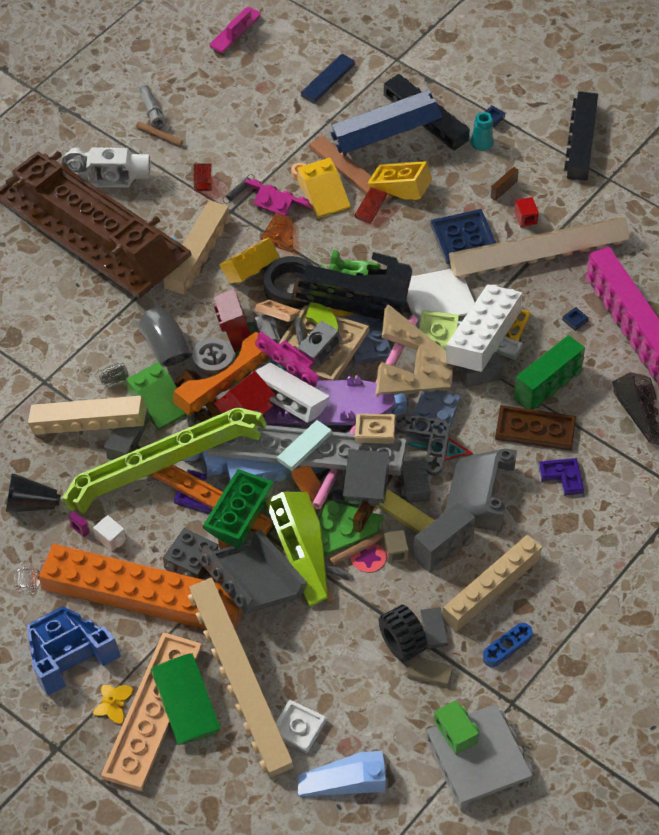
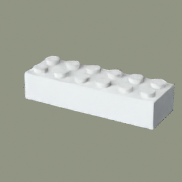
[446,284,522,372]

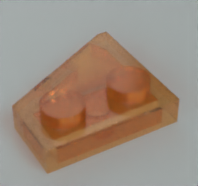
[261,213,294,253]

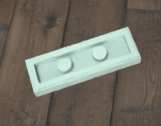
[277,420,332,471]

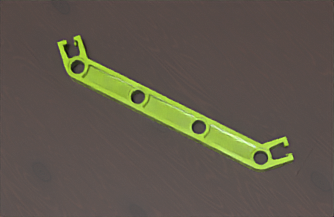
[62,408,267,514]

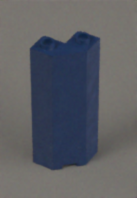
[330,90,442,157]

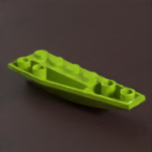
[266,492,329,607]

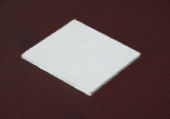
[406,269,475,325]

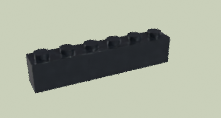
[384,74,470,151]
[564,91,598,181]

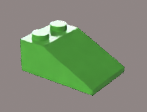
[126,362,186,430]

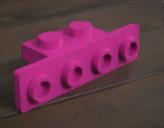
[209,7,261,53]
[245,179,313,218]
[255,332,319,388]

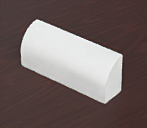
[251,363,330,423]

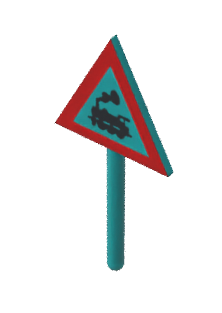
[408,438,473,462]

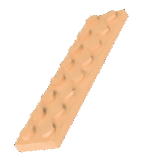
[101,632,202,791]

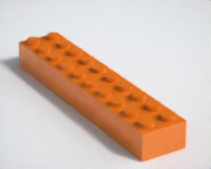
[39,543,243,631]

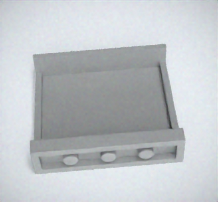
[426,704,534,812]

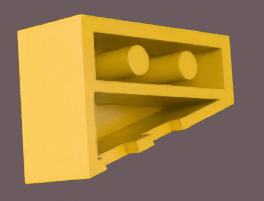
[219,238,280,284]

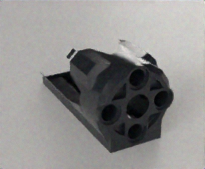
[291,252,413,320]

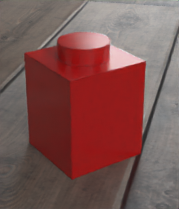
[514,197,539,228]

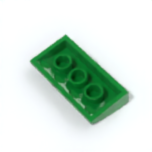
[203,469,274,549]
[151,653,221,746]

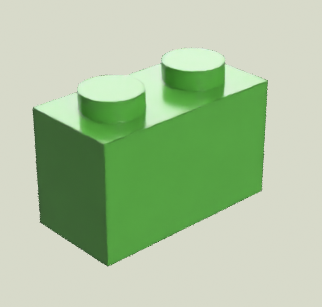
[433,700,480,755]

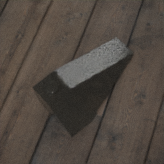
[612,372,659,445]

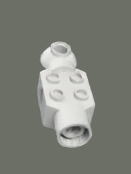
[61,147,151,188]

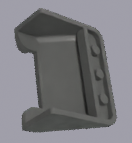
[445,449,517,532]

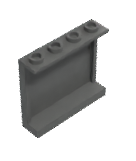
[199,530,307,614]

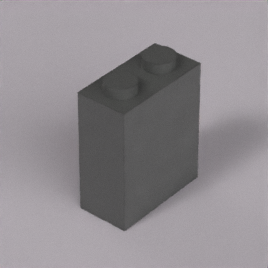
[343,449,390,506]

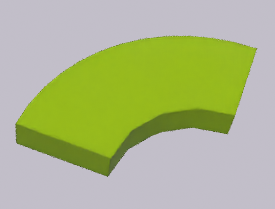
[306,302,339,331]

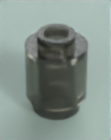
[99,363,129,387]

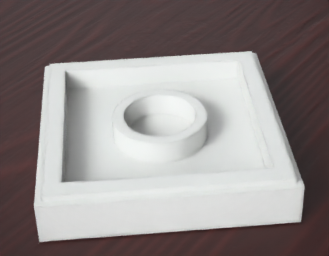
[276,700,327,754]

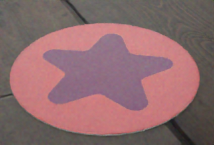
[350,543,386,572]

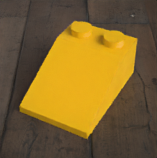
[297,157,351,218]
[367,161,432,200]

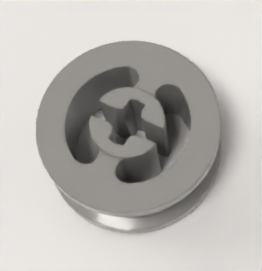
[192,338,234,379]

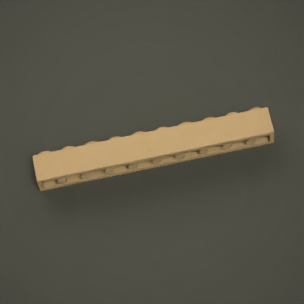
[449,217,629,278]
[188,577,294,778]

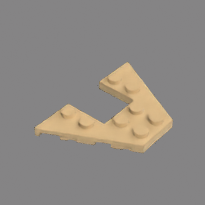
[375,305,453,397]

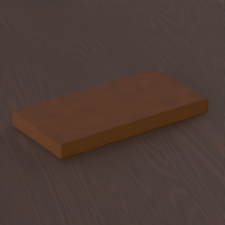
[495,405,576,451]

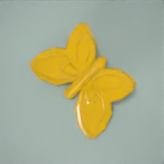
[93,685,133,724]

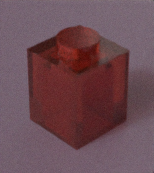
[193,163,212,191]

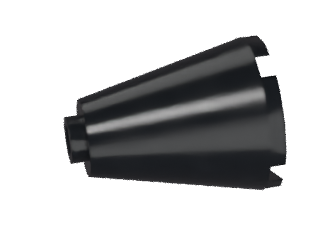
[6,474,61,513]

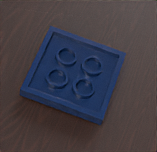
[430,209,496,264]

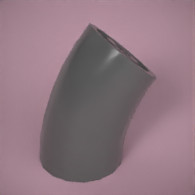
[139,307,193,367]

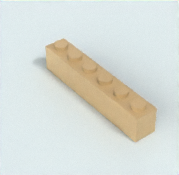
[164,200,231,294]
[28,396,147,435]
[442,534,542,632]

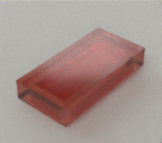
[354,187,387,224]

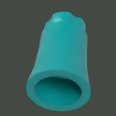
[470,112,494,151]

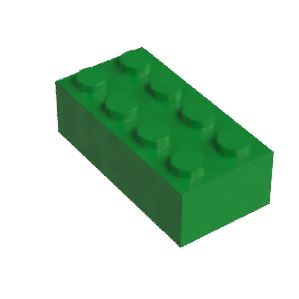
[513,335,585,410]

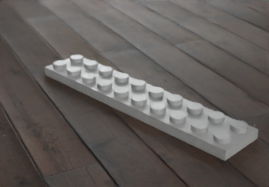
[206,425,407,476]

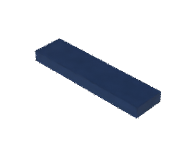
[301,53,355,104]

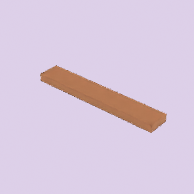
[309,136,392,206]

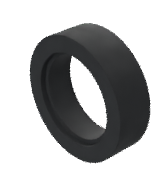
[264,256,314,309]

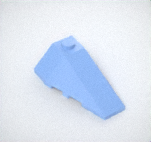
[298,751,386,797]

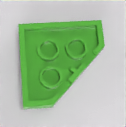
[319,500,384,557]

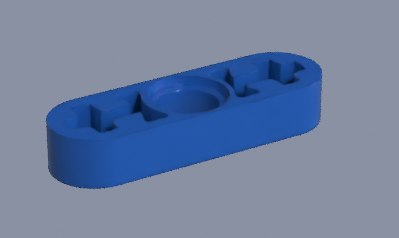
[483,623,532,667]

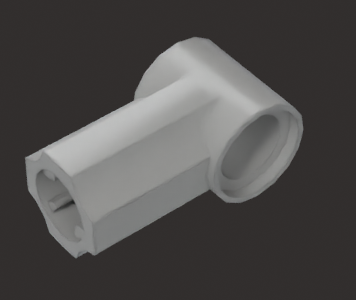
[254,315,280,344]

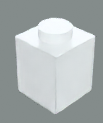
[93,515,126,552]

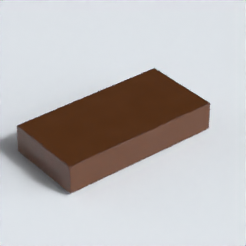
[490,167,519,201]

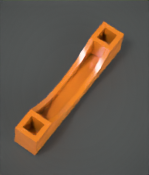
[173,332,270,416]

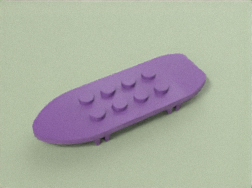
[264,375,396,426]

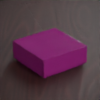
[69,511,90,537]

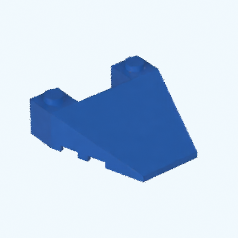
[27,606,121,696]

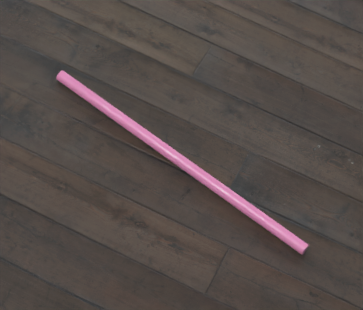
[312,315,418,509]

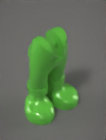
[329,250,381,276]

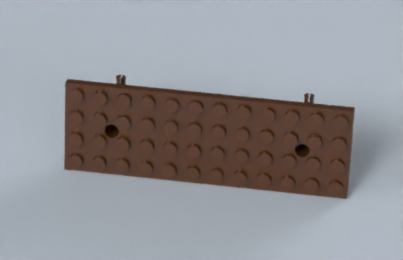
[0,150,192,299]

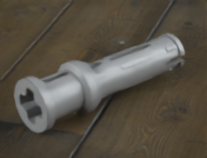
[139,85,166,129]

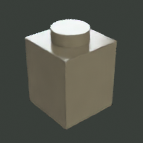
[384,530,408,564]

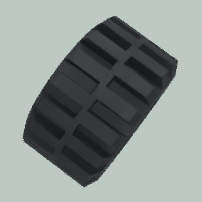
[379,604,428,662]

